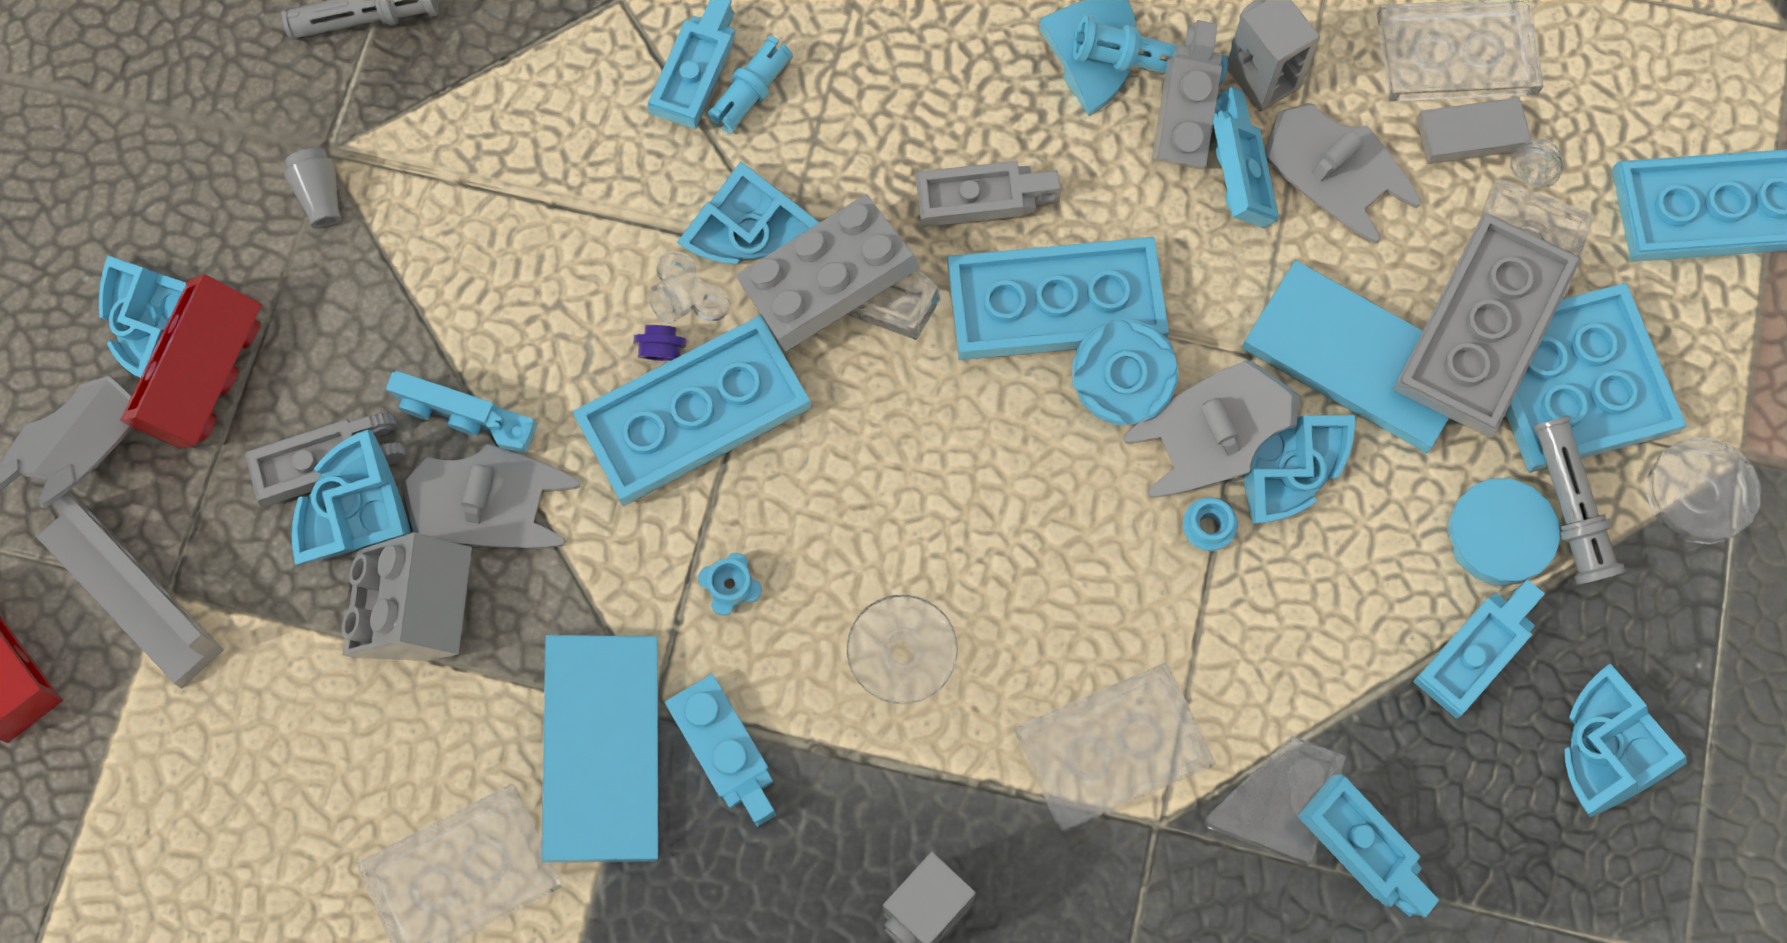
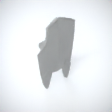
[1265,103,1421,243]
[1123,360,1299,497]
[0,376,133,508]
[402,444,580,549]

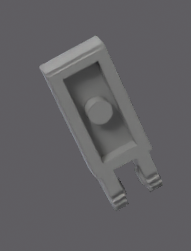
[245,412,406,507]

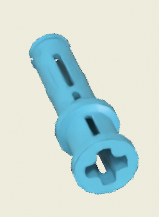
[1072,15,1228,86]

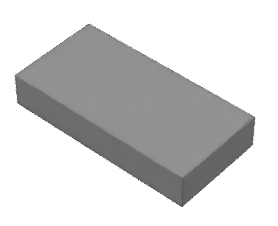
[1416,97,1532,164]

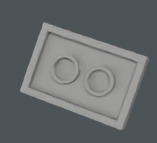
[735,194,920,352]

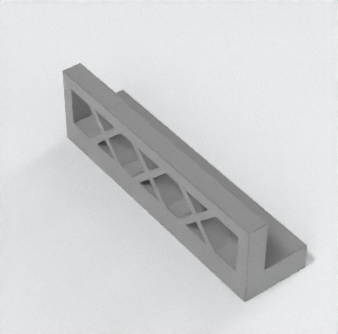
[36,492,224,688]

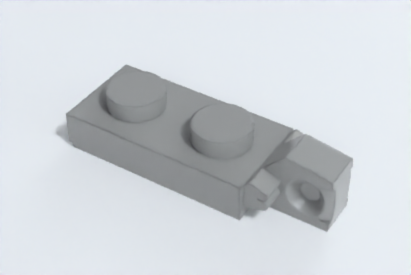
[1152,20,1222,169]
[916,161,1061,227]

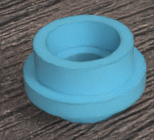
[1182,497,1238,551]

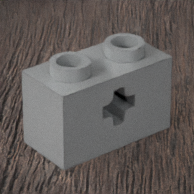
[1227,0,1320,112]
[883,852,976,943]

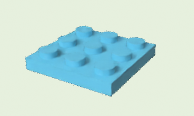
[1505,283,1687,473]

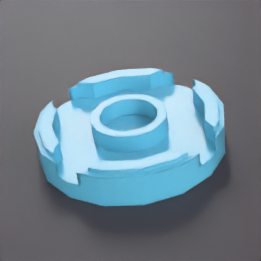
[1072,320,1178,425]
[1447,478,1560,586]

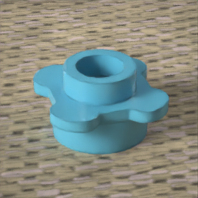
[698,553,762,616]

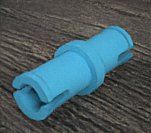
[707,36,793,134]

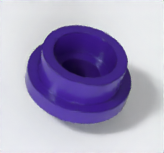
[633,325,686,361]

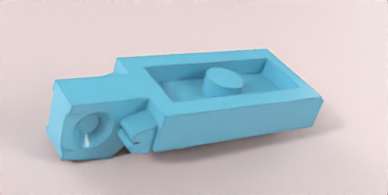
[647,0,736,129]
[1213,87,1279,228]
[386,371,538,453]
[1413,579,1545,719]
[664,673,777,827]
[1297,774,1439,918]

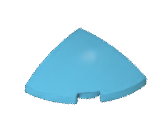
[1039,0,1137,116]
[677,161,820,264]
[99,255,186,378]
[1243,415,1355,524]
[292,430,411,565]
[1564,663,1687,817]

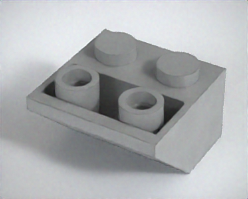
[342,532,472,661]

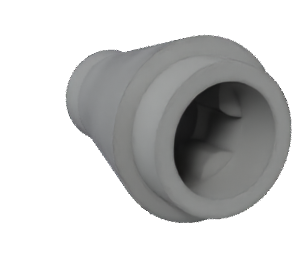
[284,148,342,228]

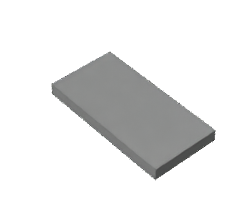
[1393,212,1581,438]

